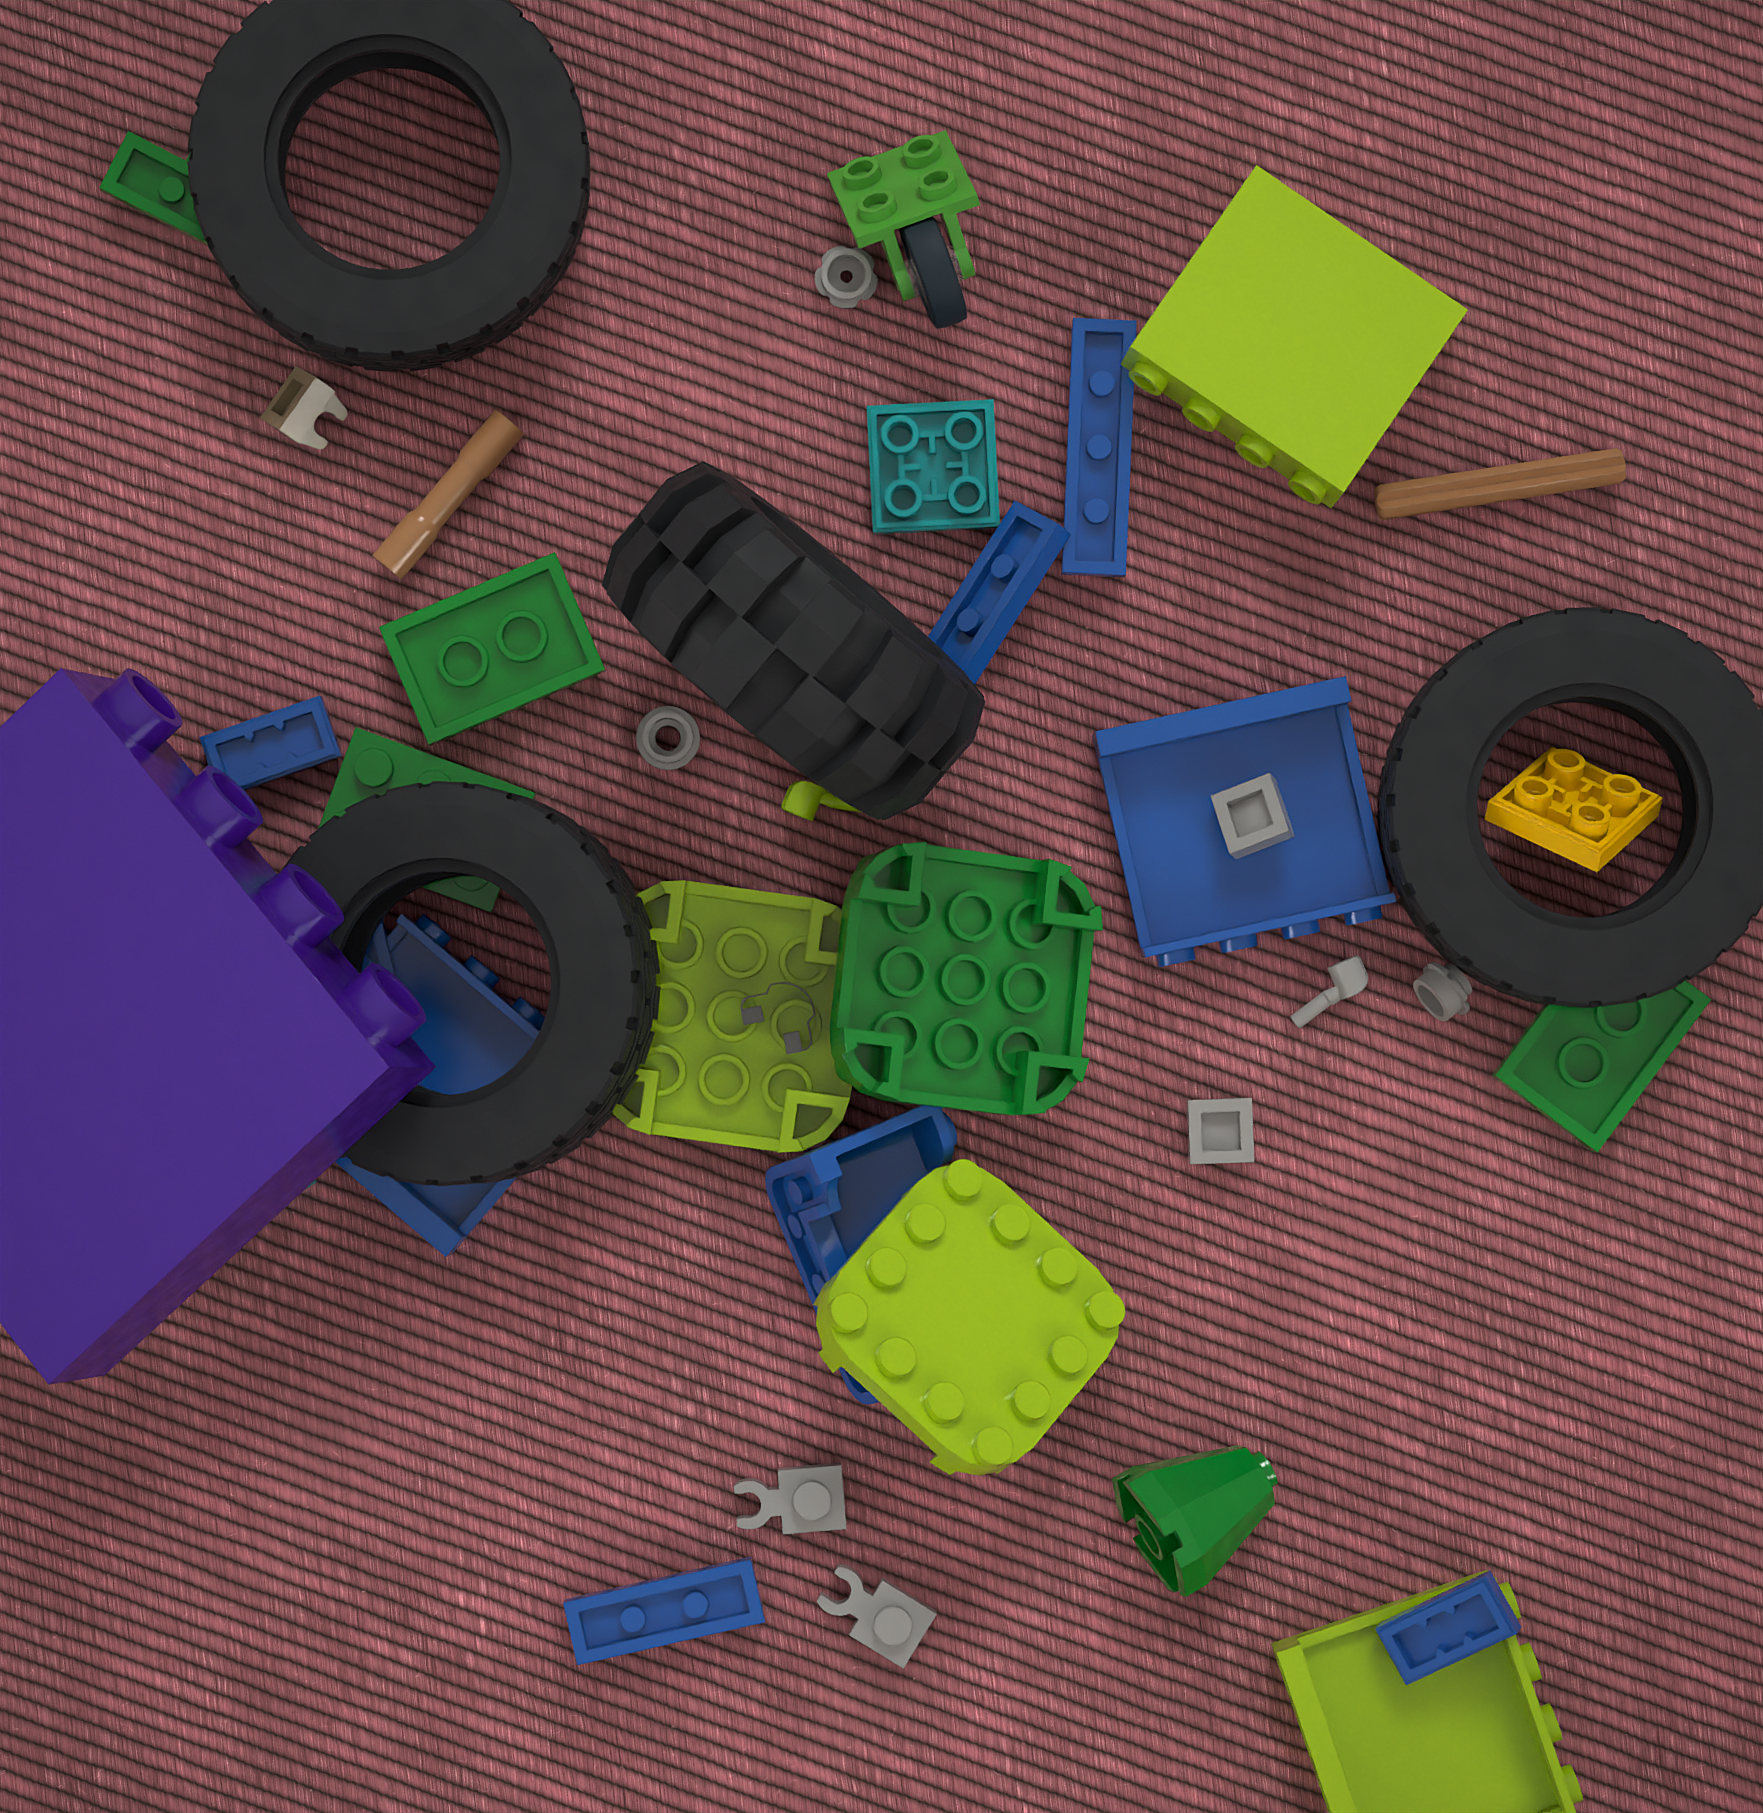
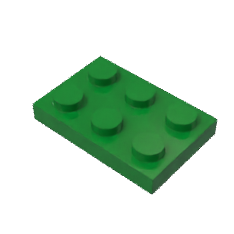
[379,552,606,746]
[318,727,536,913]
[1491,980,1711,1152]

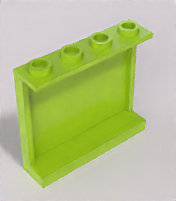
[1121,165,1468,508]
[1271,1570,1583,1813]

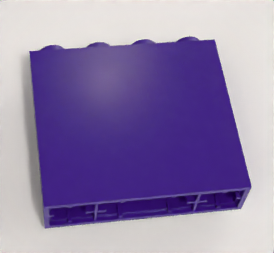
[0,668,436,1385]

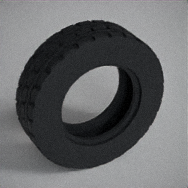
[187,0,590,372]
[1377,607,1763,1008]
[282,781,661,1186]

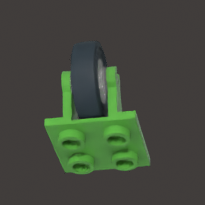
[827,130,980,329]

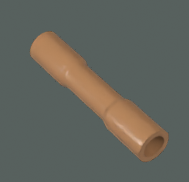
[372,409,524,580]

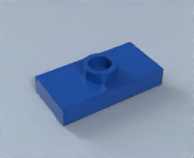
[199,695,343,791]
[1375,1570,1521,1685]

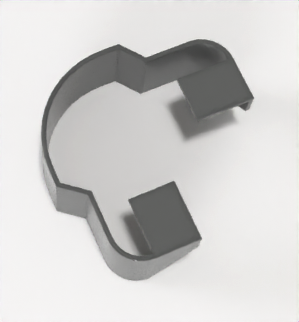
[740,982,816,1054]

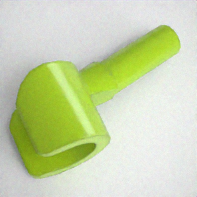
[781,781,862,822]

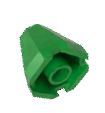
[1112,1445,1278,1597]

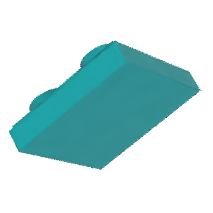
[867,399,1000,535]

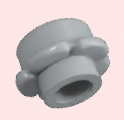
[815,246,878,309]
[1413,962,1472,1022]

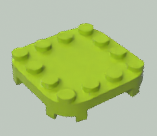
[612,880,852,1153]
[813,1159,1125,1476]

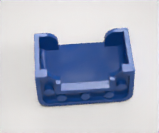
[765,1105,957,1405]

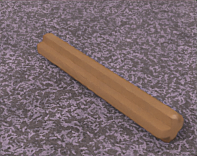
[1374,448,1626,520]

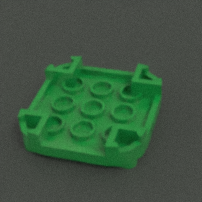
[829,842,1103,1115]

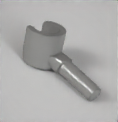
[1290,955,1368,1029]

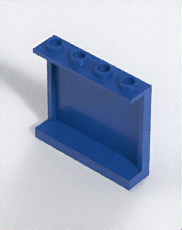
[1092,676,1396,967]
[335,913,545,1257]

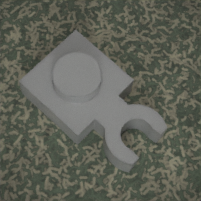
[734,1463,847,1534]
[817,1564,937,1668]

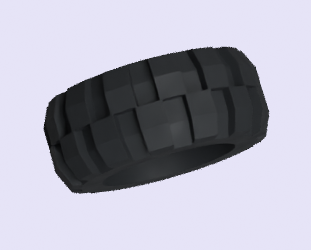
[602,461,986,820]

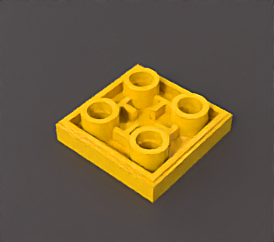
[1484,747,1663,872]

